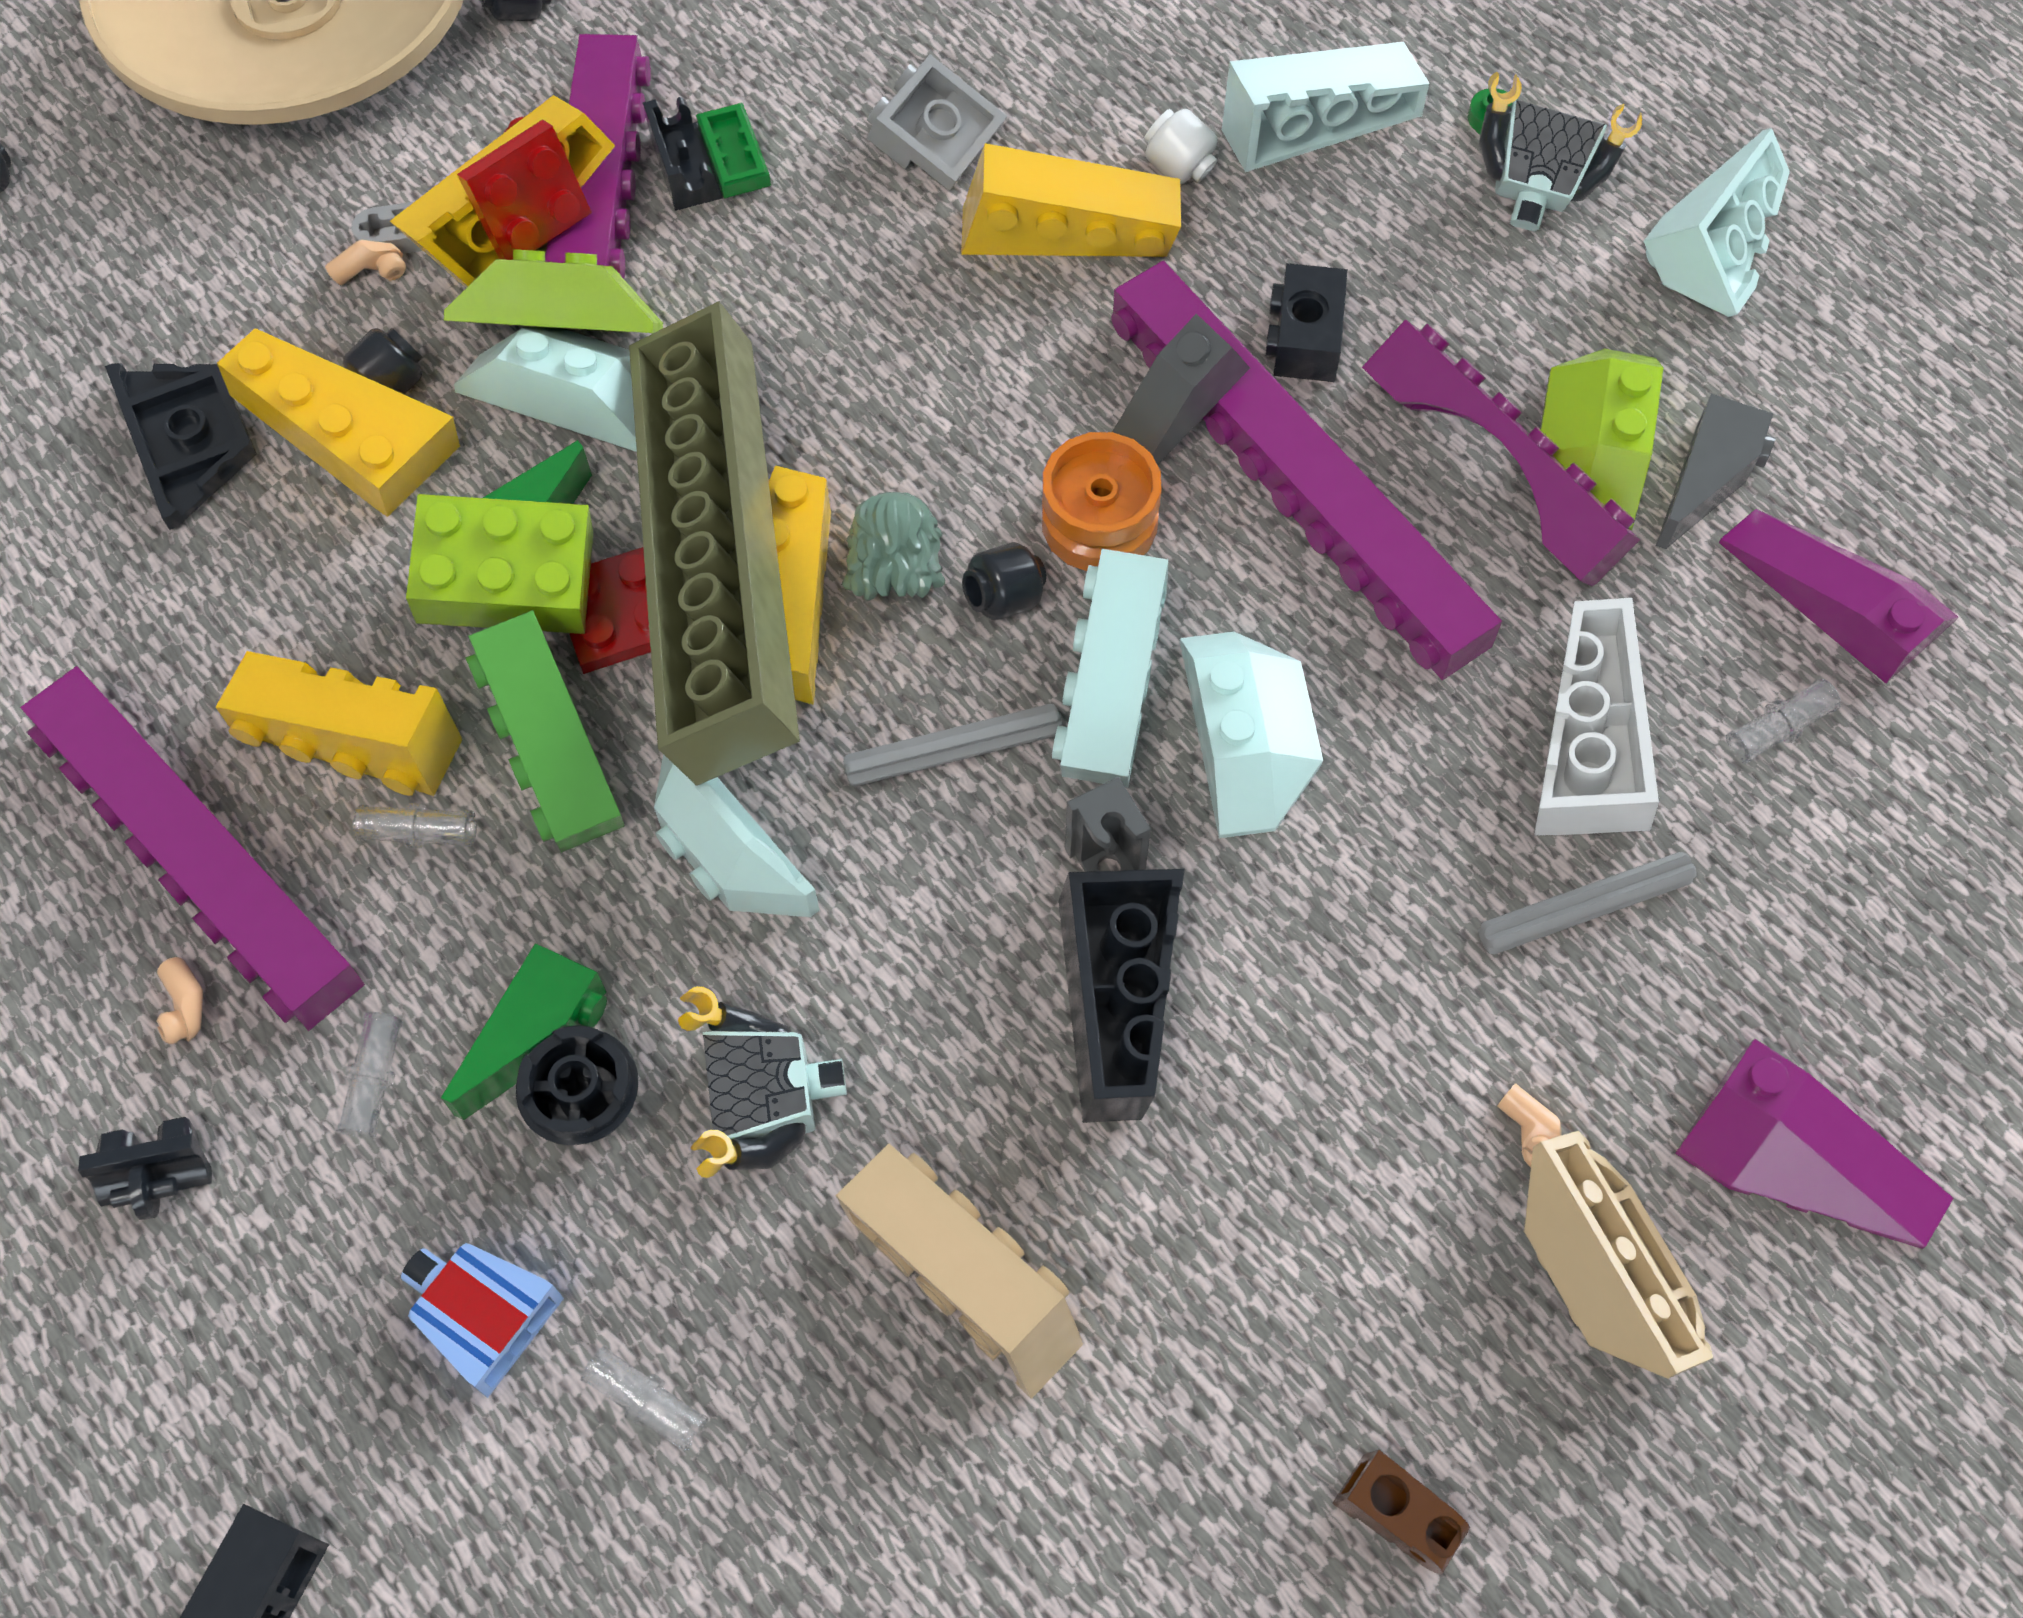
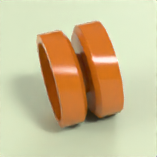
[1042,432,1161,571]

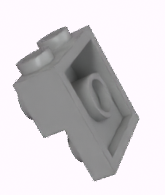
[867,54,1007,191]

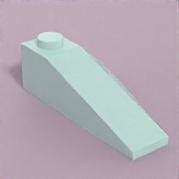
[1644,128,1790,317]

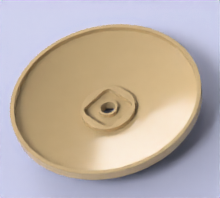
[79,0,463,125]

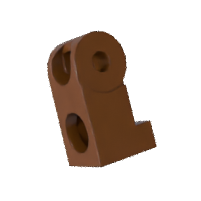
[1332,1449,1470,1575]

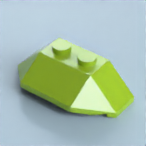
[444,249,663,333]
[1540,348,1664,531]

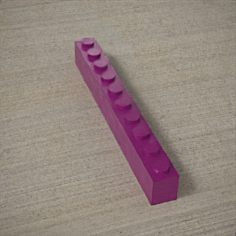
[1111,260,1502,681]

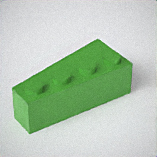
[465,610,625,853]

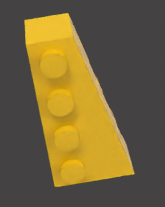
[390,95,615,288]
[961,143,1181,257]
[217,328,460,517]
[769,466,831,705]
[216,651,463,796]

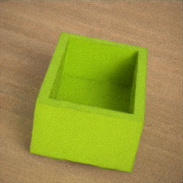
[406,494,594,634]

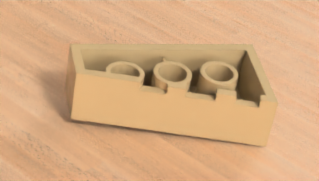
[835,1144,1083,1399]

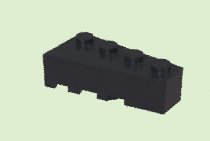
[1058,869,1185,1123]

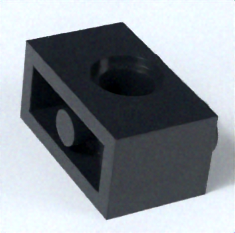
[1265,263,1348,382]

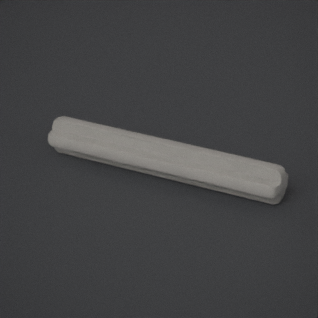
[843,704,1062,787]
[1478,852,1697,955]

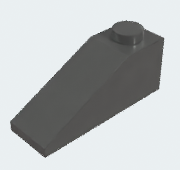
[1112,314,1250,465]
[1656,394,1776,549]

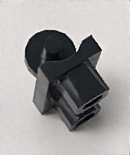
[78,1117,212,1220]

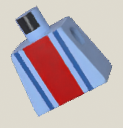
[401,1243,564,1398]

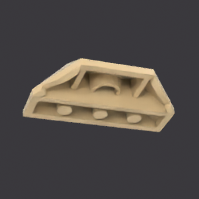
[1524,1130,1714,1379]

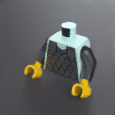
[1479,72,1642,231]
[678,987,847,1178]

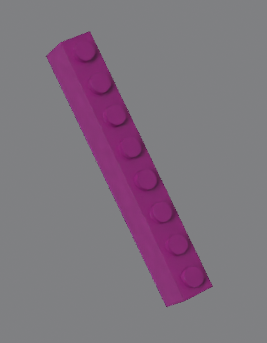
[20,666,365,1031]

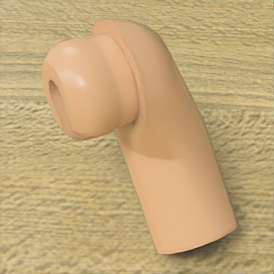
[325,240,406,286]
[157,957,203,1044]
[1497,1084,1562,1167]

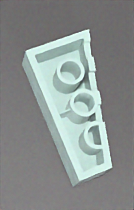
[1222,42,1429,172]
[1052,549,1168,788]

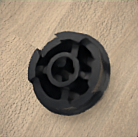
[516,1026,638,1145]

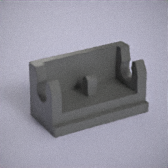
[1065,777,1151,872]

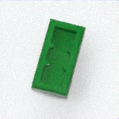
[696,102,771,199]

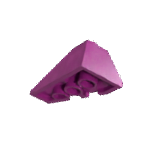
[1719,509,1959,684]
[1675,1038,1954,1249]

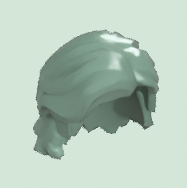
[841,492,946,601]

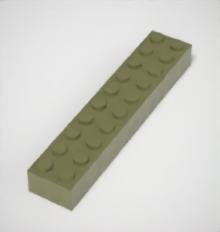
[629,301,800,786]

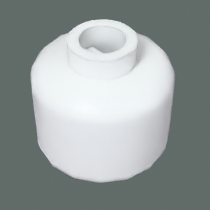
[1144,109,1218,185]

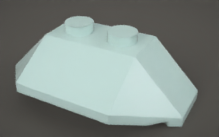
[454,326,637,452]
[1180,632,1323,838]
[654,754,820,917]

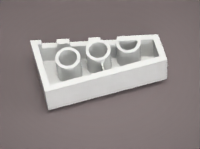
[1534,598,1659,835]

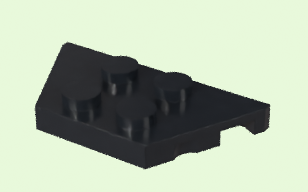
[105,363,257,530]

